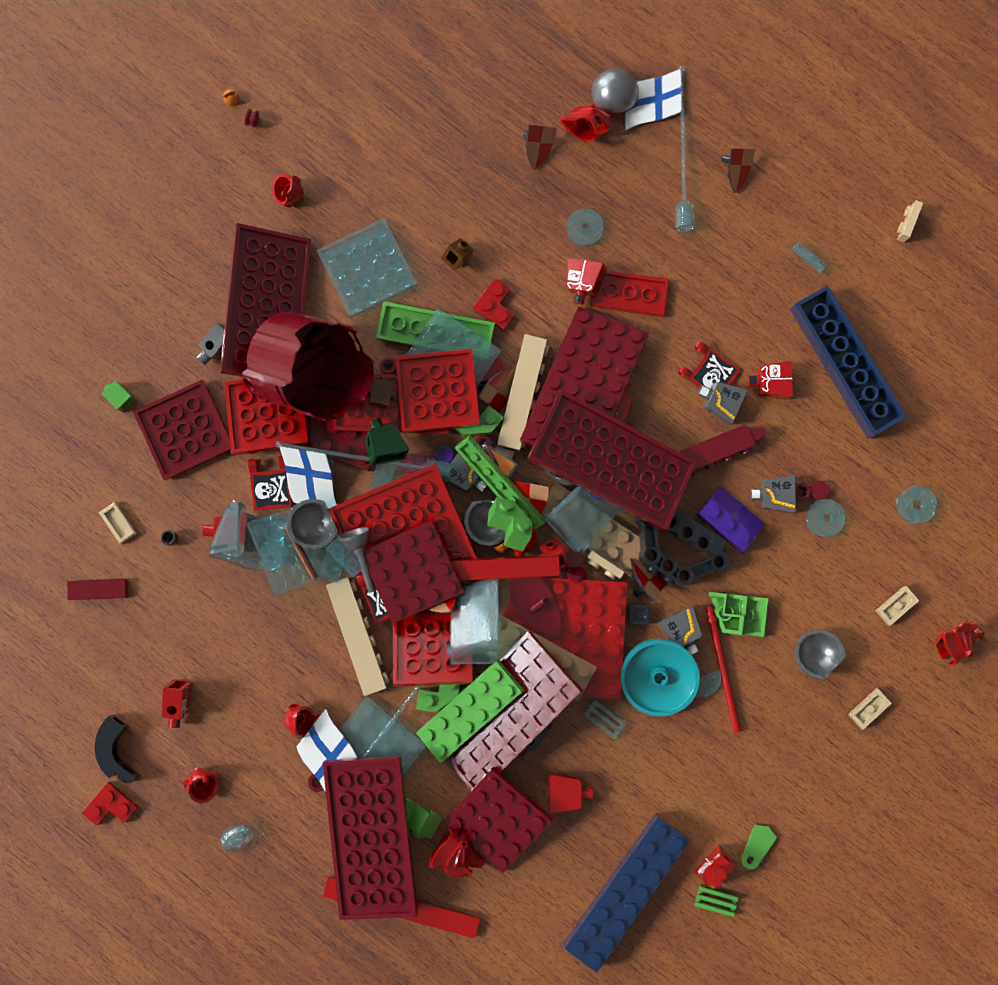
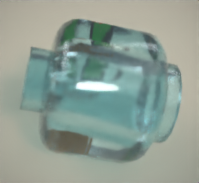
[220,822,251,853]

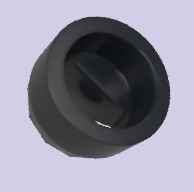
[161,530,178,546]

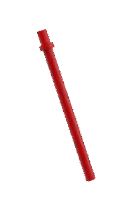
[705,606,741,733]

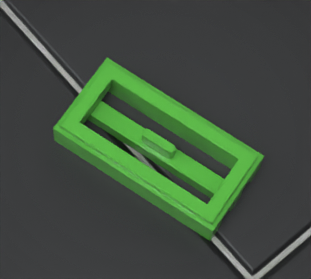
[694,885,739,917]

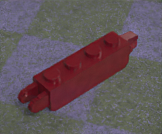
[679,425,766,476]

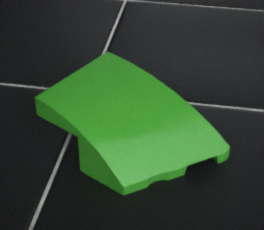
[709,592,769,637]

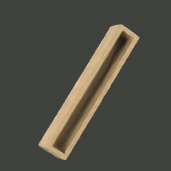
[497,334,549,452]
[326,577,390,696]

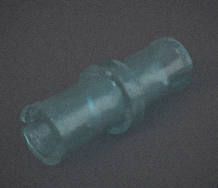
[791,241,828,274]

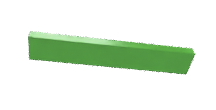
[455,435,546,530]

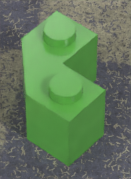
[453,406,504,438]
[487,497,532,551]
[416,684,460,712]
[405,796,442,839]

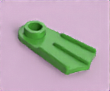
[741,824,777,870]

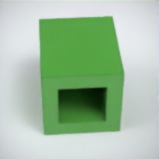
[101,381,136,413]

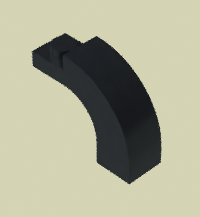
[94,714,140,784]

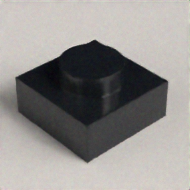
[629,605,649,625]

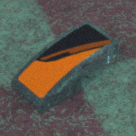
[481,442,519,479]

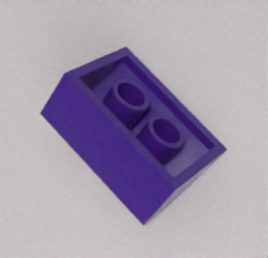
[696,486,765,553]

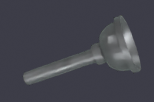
[339,527,375,592]

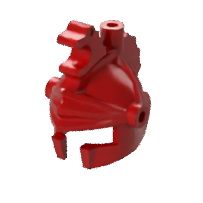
[559,104,616,142]
[935,621,985,666]
[429,828,485,879]

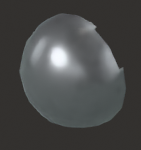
[591,68,639,113]
[287,499,337,550]
[464,500,505,546]
[794,629,846,680]

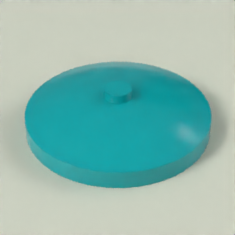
[621,638,700,716]

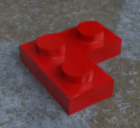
[473,278,515,331]
[82,782,139,826]

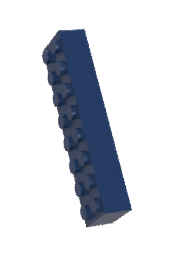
[790,285,907,439]
[563,814,690,973]

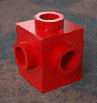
[539,538,569,570]

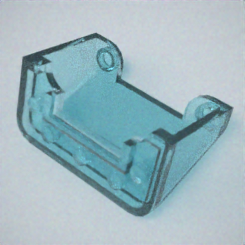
[544,486,625,553]
[209,501,287,571]
[447,579,498,664]

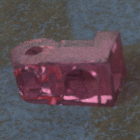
[399,452,435,474]

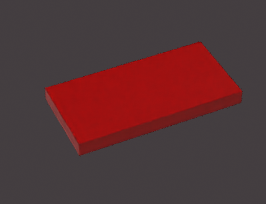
[589,271,669,317]

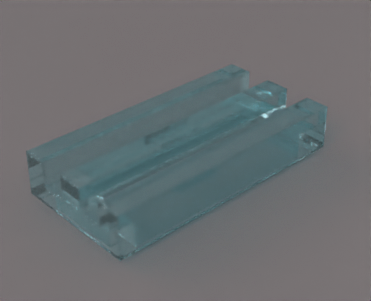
[583,699,626,739]

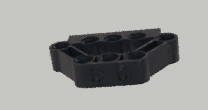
[634,509,730,586]

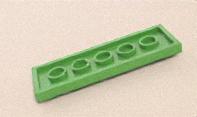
[376,301,495,361]
[416,660,524,763]

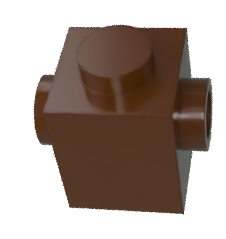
[441,238,474,271]
[367,376,396,407]

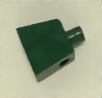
[365,419,409,466]

